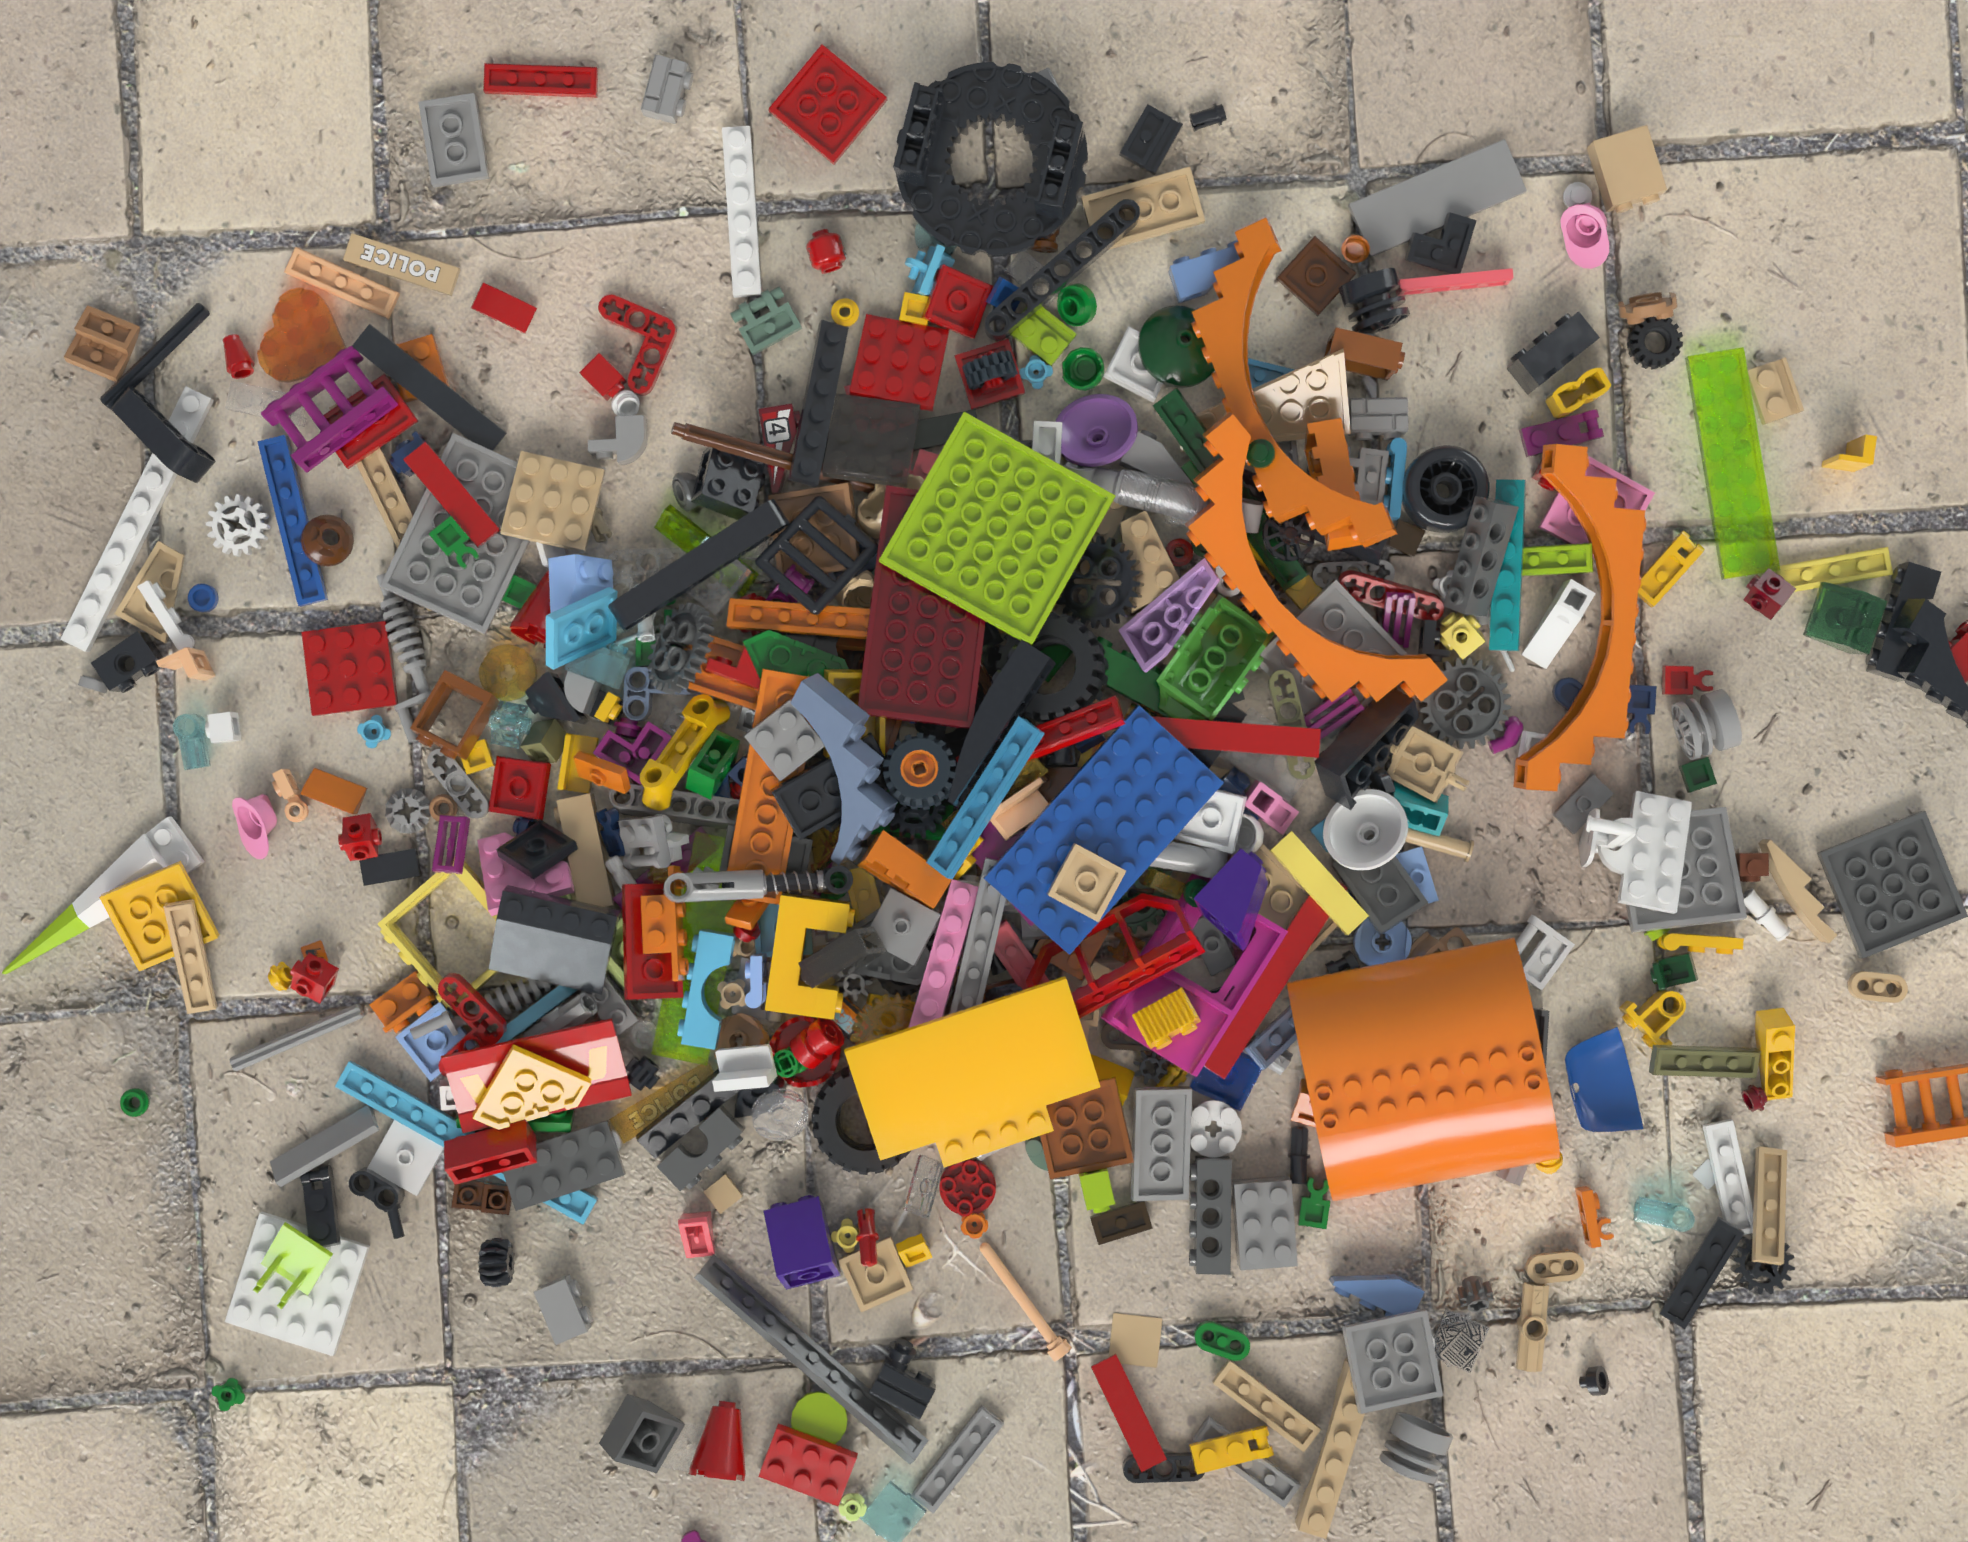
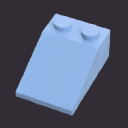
[548,554,613,613]

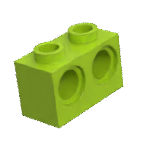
[1079,1168,1115,1213]

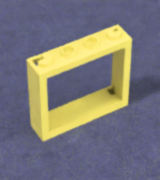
[378,857,498,1010]

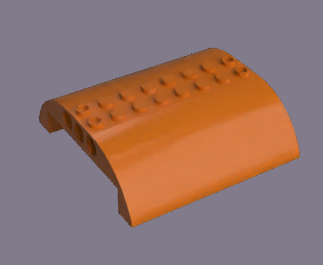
[1287,938,1560,1201]

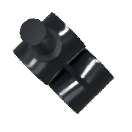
[349,1167,405,1239]

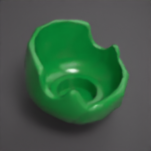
[1062,347,1105,391]

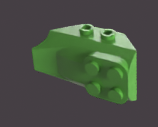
[1156,594,1275,721]

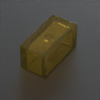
[1143,868,1186,900]

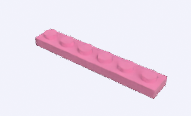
[909,879,978,1028]

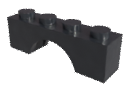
[1865,562,1941,682]

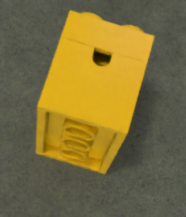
[765,893,855,1020]

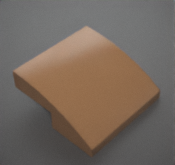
[64,305,140,382]

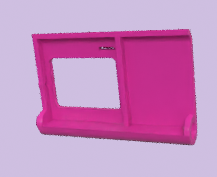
[1101,874,1288,1077]

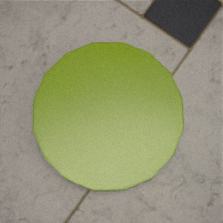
[791,1391,848,1444]

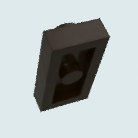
[1090,1201,1153,1245]

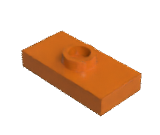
[573,751,631,794]
[725,899,770,930]

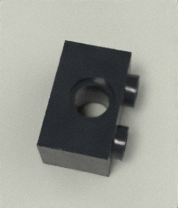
[91,631,164,693]

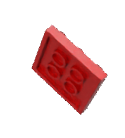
[768,44,888,165]
[849,314,949,412]
[301,621,398,716]

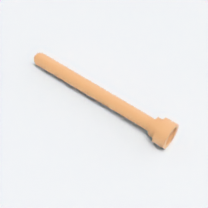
[980,1242,1072,1361]

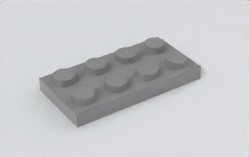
[1131,1086,1192,1201]

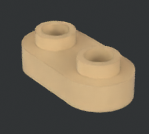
[1847,971,1908,1003]
[1525,1250,1584,1284]

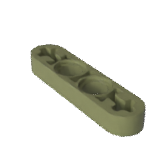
[1268,670,1315,780]

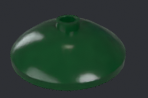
[1138,306,1215,388]

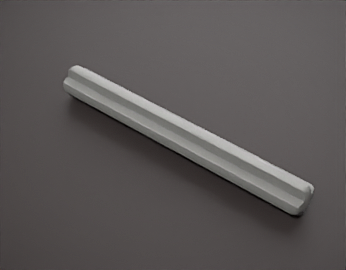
[230,1004,364,1071]

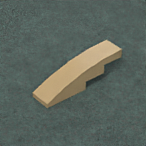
[1758,839,1837,943]

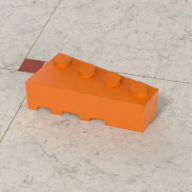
[1304,418,1362,551]

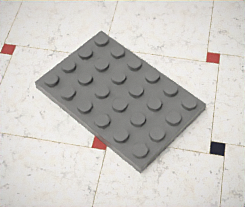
[380,433,530,635]

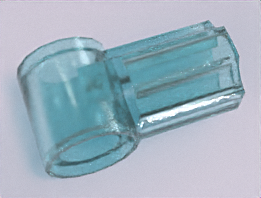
[173,713,211,771]
[1633,1196,1695,1232]

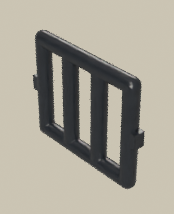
[755,496,878,615]

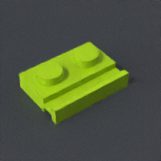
[1010,307,1077,367]

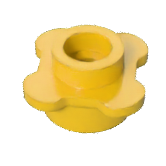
[268,962,293,991]

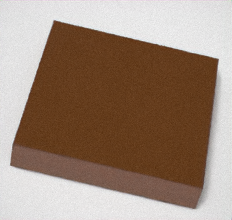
[1276,236,1357,317]

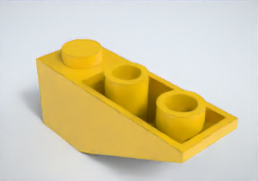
[1755,1008,1795,1100]

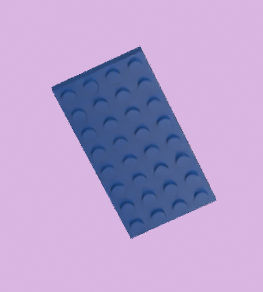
[983,705,1224,955]

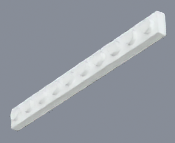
[60,386,214,652]

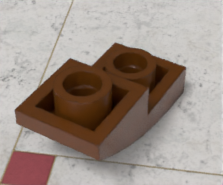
[451,1180,511,1215]

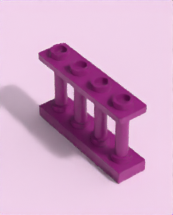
[261,345,398,473]

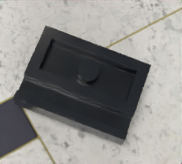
[1119,104,1183,175]

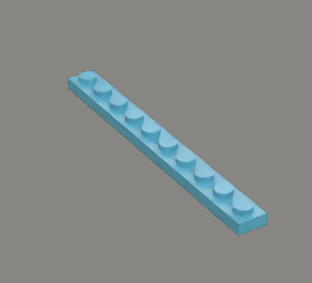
[335,1061,598,1224]

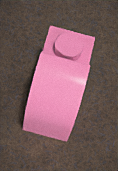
[1245,780,1299,835]

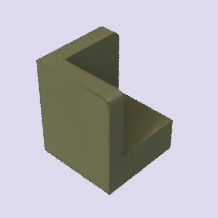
[520,718,566,763]

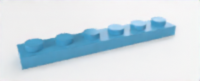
[926,716,1045,879]

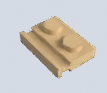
[1744,357,1804,425]

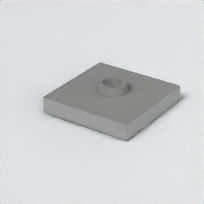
[864,888,941,966]

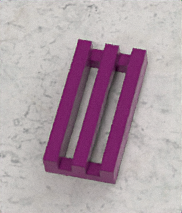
[1381,592,1416,648]
[1303,688,1364,740]
[432,815,470,874]

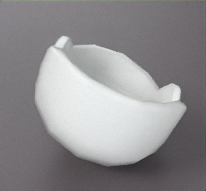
[1232,814,1264,855]

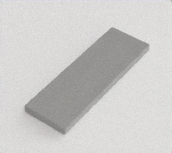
[1348,139,1527,258]

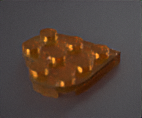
[257,287,347,383]

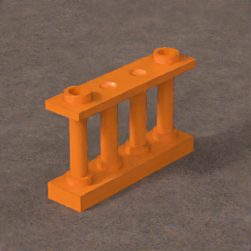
[1875,1063,1968,1148]

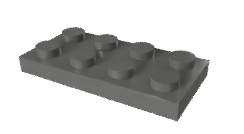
[503,1120,626,1211]

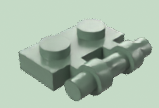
[730,287,802,355]

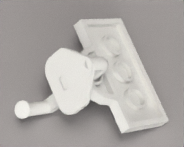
[1578,791,1692,914]

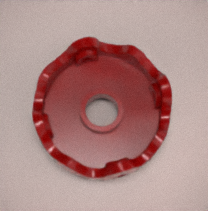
[769,1015,841,1088]

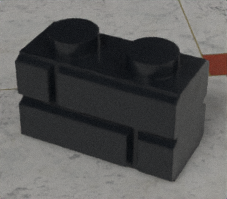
[869,1358,936,1420]

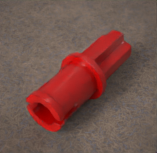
[856,1208,879,1267]

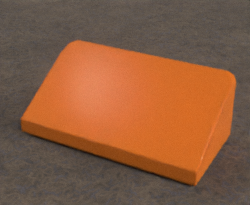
[300,768,368,814]

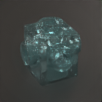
[488,700,532,749]

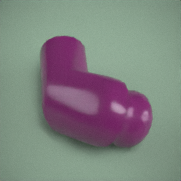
[1488,716,1524,754]

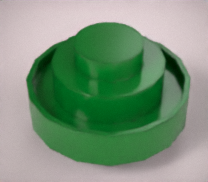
[1057,283,1097,327]

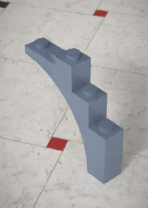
[790,673,898,865]

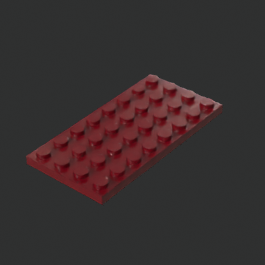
[858,485,986,729]

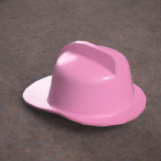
[1561,202,1609,269]
[232,794,277,859]

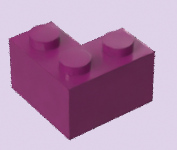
[593,721,672,786]

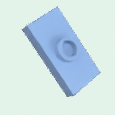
[1396,846,1439,904]

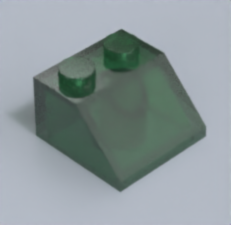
[1803,582,1887,655]

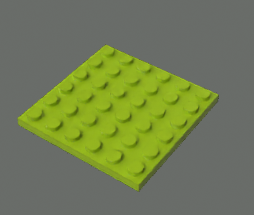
[879,412,1116,646]

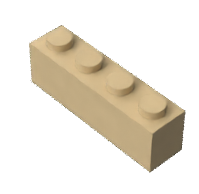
[554,793,617,907]

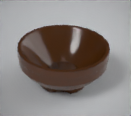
[301,515,354,567]

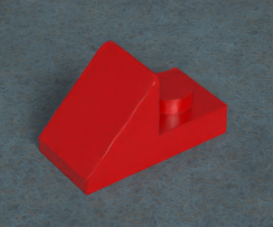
[705,647,760,690]

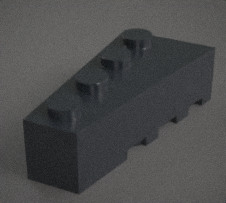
[1314,688,1419,810]

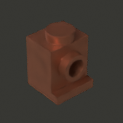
[1735,853,1769,882]

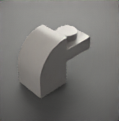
[588,415,648,465]

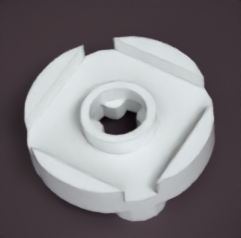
[1191,1099,1242,1157]

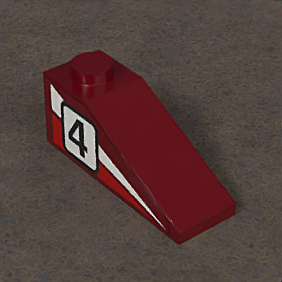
[758,403,801,495]

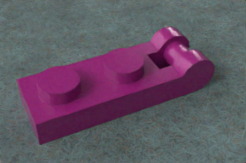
[1519,409,1604,458]

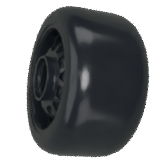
[1402,445,1490,533]

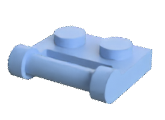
[745,953,767,1009]

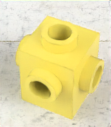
[1439,612,1485,659]

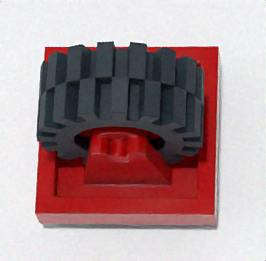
[954,339,1025,410]

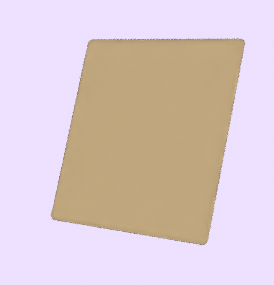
[1108,1313,1162,1368]

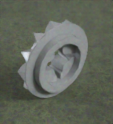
[385,788,431,834]

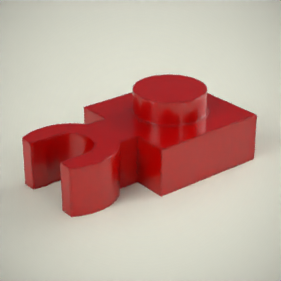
[1662,666,1713,695]

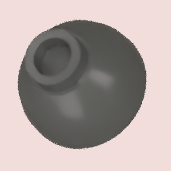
[672,472,698,511]

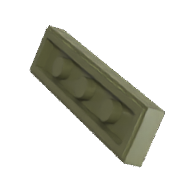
[1649,1045,1761,1078]

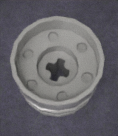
[1671,689,1742,760]
[1379,1412,1453,1484]

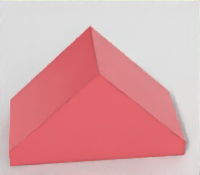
[678,1211,715,1258]

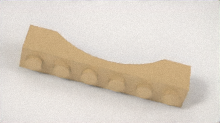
[1295,1359,1365,1539]

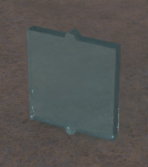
[860,1481,927,1542]

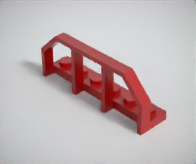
[1026,893,1205,1019]

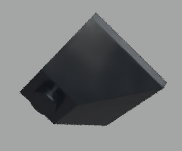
[525,671,589,724]

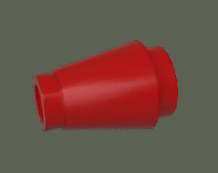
[222,334,255,379]

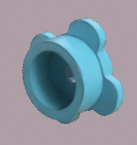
[1019,355,1053,389]
[357,715,391,748]

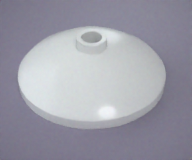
[1323,789,1408,870]

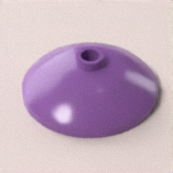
[1055,394,1138,467]

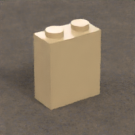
[1587,125,1667,214]

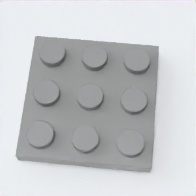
[1342,1309,1443,1414]

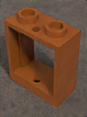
[1324,327,1405,381]
[410,670,500,760]

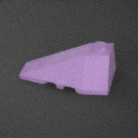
[1119,558,1220,673]

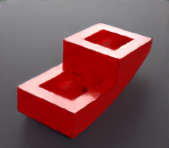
[471,283,537,334]

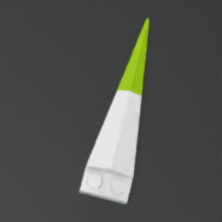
[2,816,204,974]

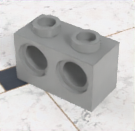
[581,974,642,1036]

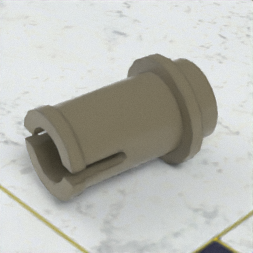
[591,508,612,543]

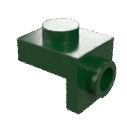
[1650,952,1698,991]

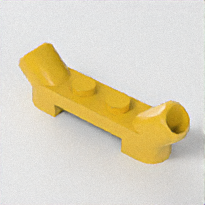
[640,694,730,811]

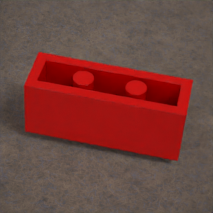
[444,1119,537,1185]

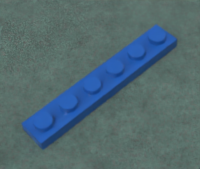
[257,435,328,607]

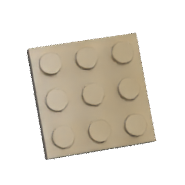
[500,451,605,553]

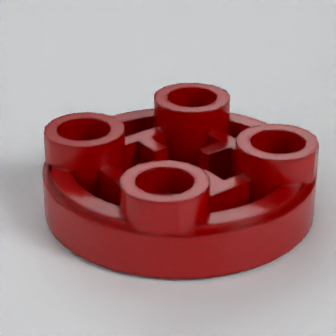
[939,1158,996,1217]

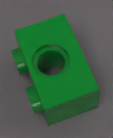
[686,729,740,800]

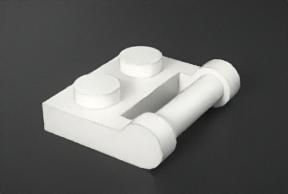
[1516,914,1575,991]

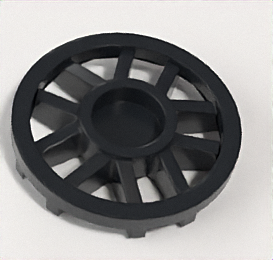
[1262,513,1316,562]

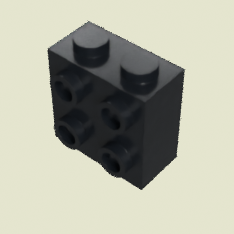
[691,447,765,520]

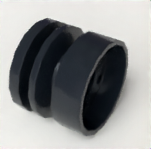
[1338,268,1410,334]

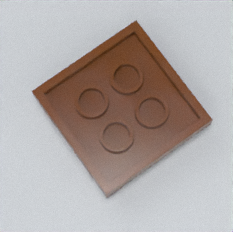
[1040,1077,1134,1179]

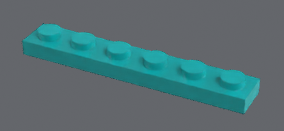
[1489,479,1526,651]

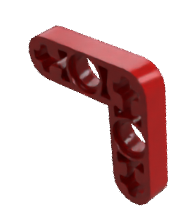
[598,294,677,396]
[438,973,507,1078]

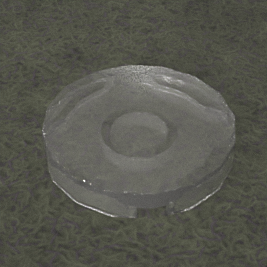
[751,1089,809,1141]

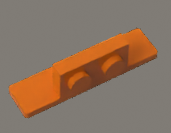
[641,865,689,981]

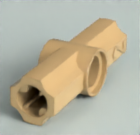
[1516,1281,1549,1372]

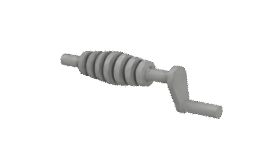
[377,573,432,743]
[410,977,553,1040]

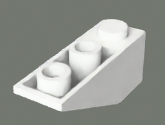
[1521,579,1596,669]

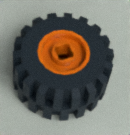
[883,733,956,810]

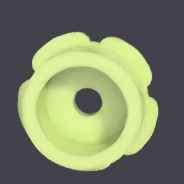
[839,1493,867,1521]

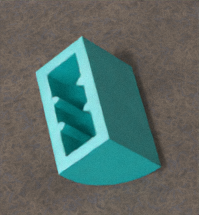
[1391,781,1449,836]

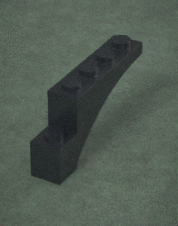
[1892,599,1968,728]

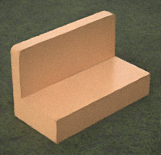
[156,647,215,681]
[990,777,1049,841]

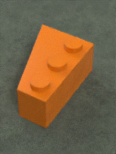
[858,830,952,909]

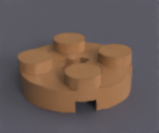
[1618,292,1678,324]
[714,1013,769,1060]

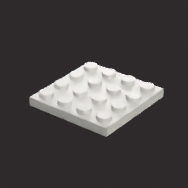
[225,1212,370,1356]

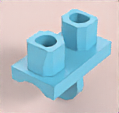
[904,244,955,296]

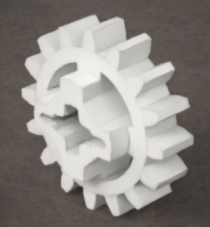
[206,494,271,557]

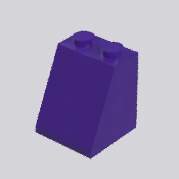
[1194,848,1268,951]
[763,1195,841,1290]

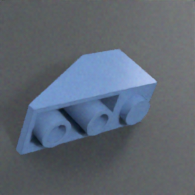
[1168,240,1240,304]
[1329,1274,1425,1317]

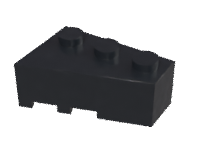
[1507,311,1600,395]

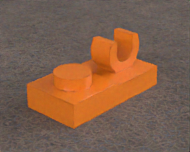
[1575,1186,1614,1248]

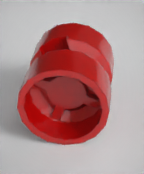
[790,1018,845,1069]

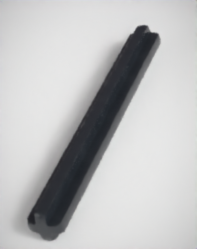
[100,303,210,409]

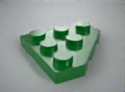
[742,630,849,680]

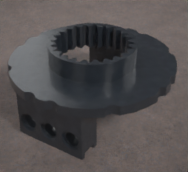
[893,62,1088,257]

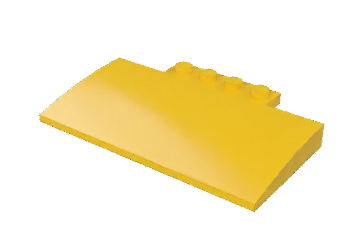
[844,976,1100,1167]

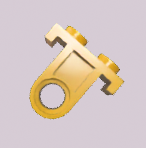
[1619,990,1686,1049]

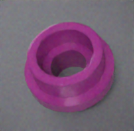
[614,718,642,739]

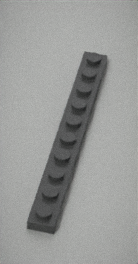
[694,1254,929,1464]

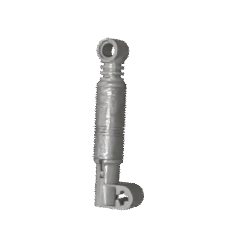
[1064,462,1264,533]

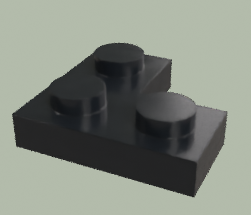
[1405,212,1477,274]

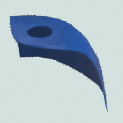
[1565,1027,1643,1132]

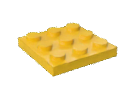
[99,861,220,971]

